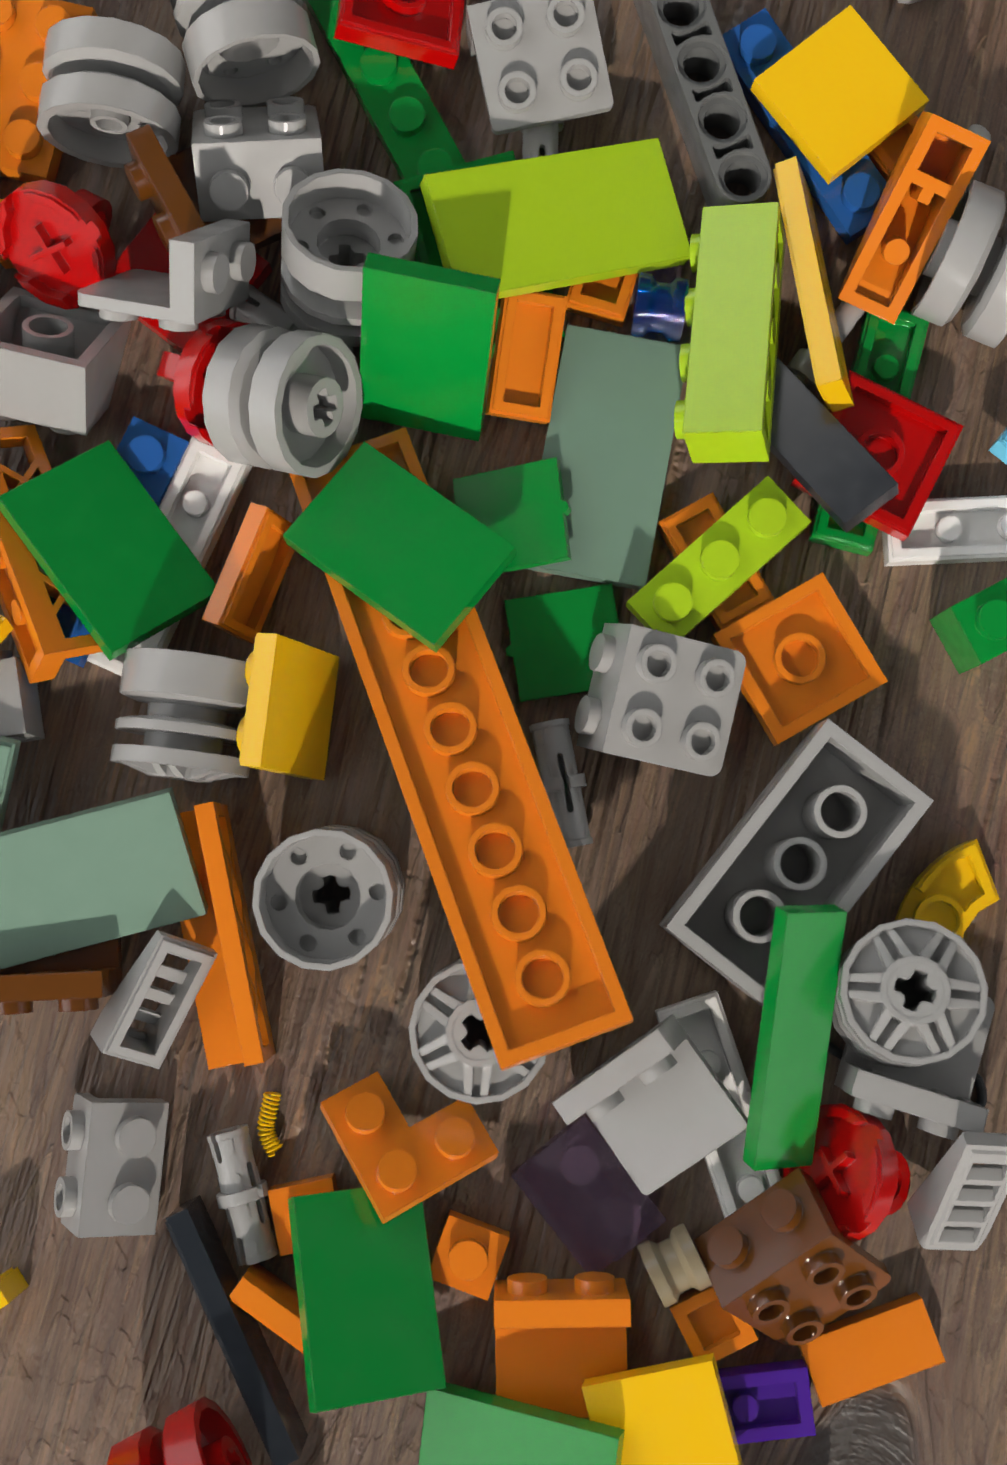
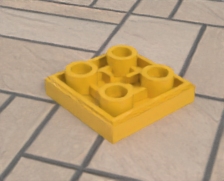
[750,4,929,185]
[236,633,340,781]
[581,1353,743,1465]

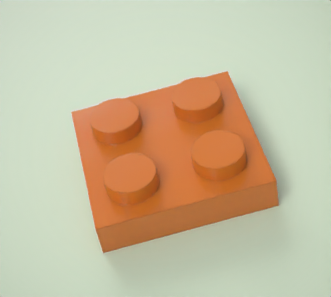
[710,572,888,746]

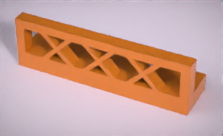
[0,424,103,684]
[180,801,276,1070]

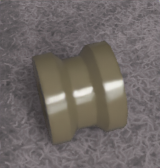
[637,1223,713,1308]

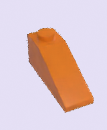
[837,111,991,324]

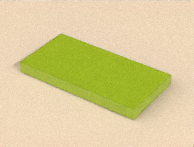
[420,138,690,299]

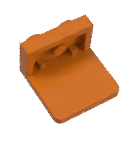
[494,1272,631,1418]

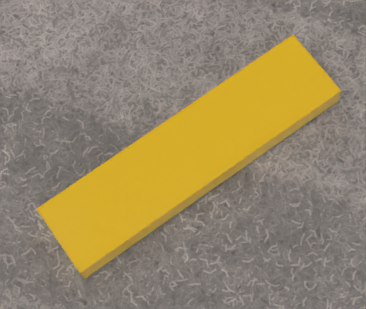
[773,156,854,412]

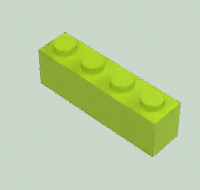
[674,202,785,463]

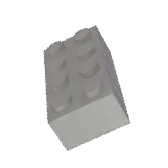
[659,719,934,1007]

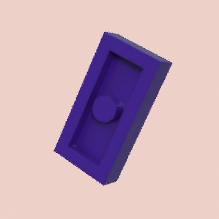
[718,1359,816,1444]

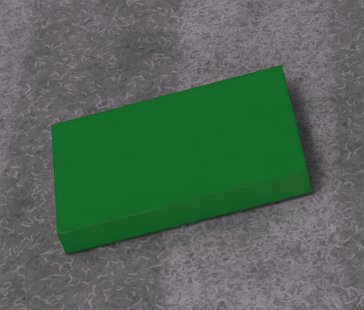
[360,252,501,441]
[0,440,216,661]
[283,441,517,653]
[288,1187,446,1413]
[418,1382,625,1465]

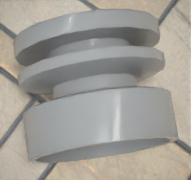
[170,0,321,108]
[280,168,418,347]
[110,648,250,783]
[252,824,405,971]
[832,918,988,1069]
[408,958,546,1105]

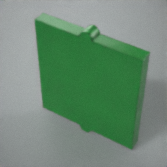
[453,457,572,573]
[504,584,618,703]

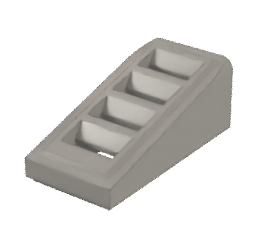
[90,930,218,1069]
[907,1131,1007,1251]

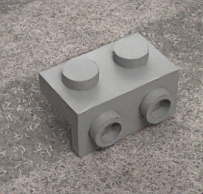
[54,1093,169,1238]

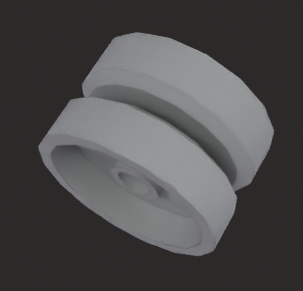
[36,15,186,168]
[910,180,1007,348]
[202,323,363,479]

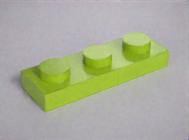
[625,476,811,637]

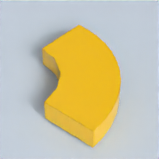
[895,839,1000,939]

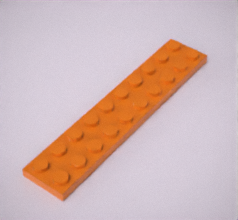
[289,427,633,1071]

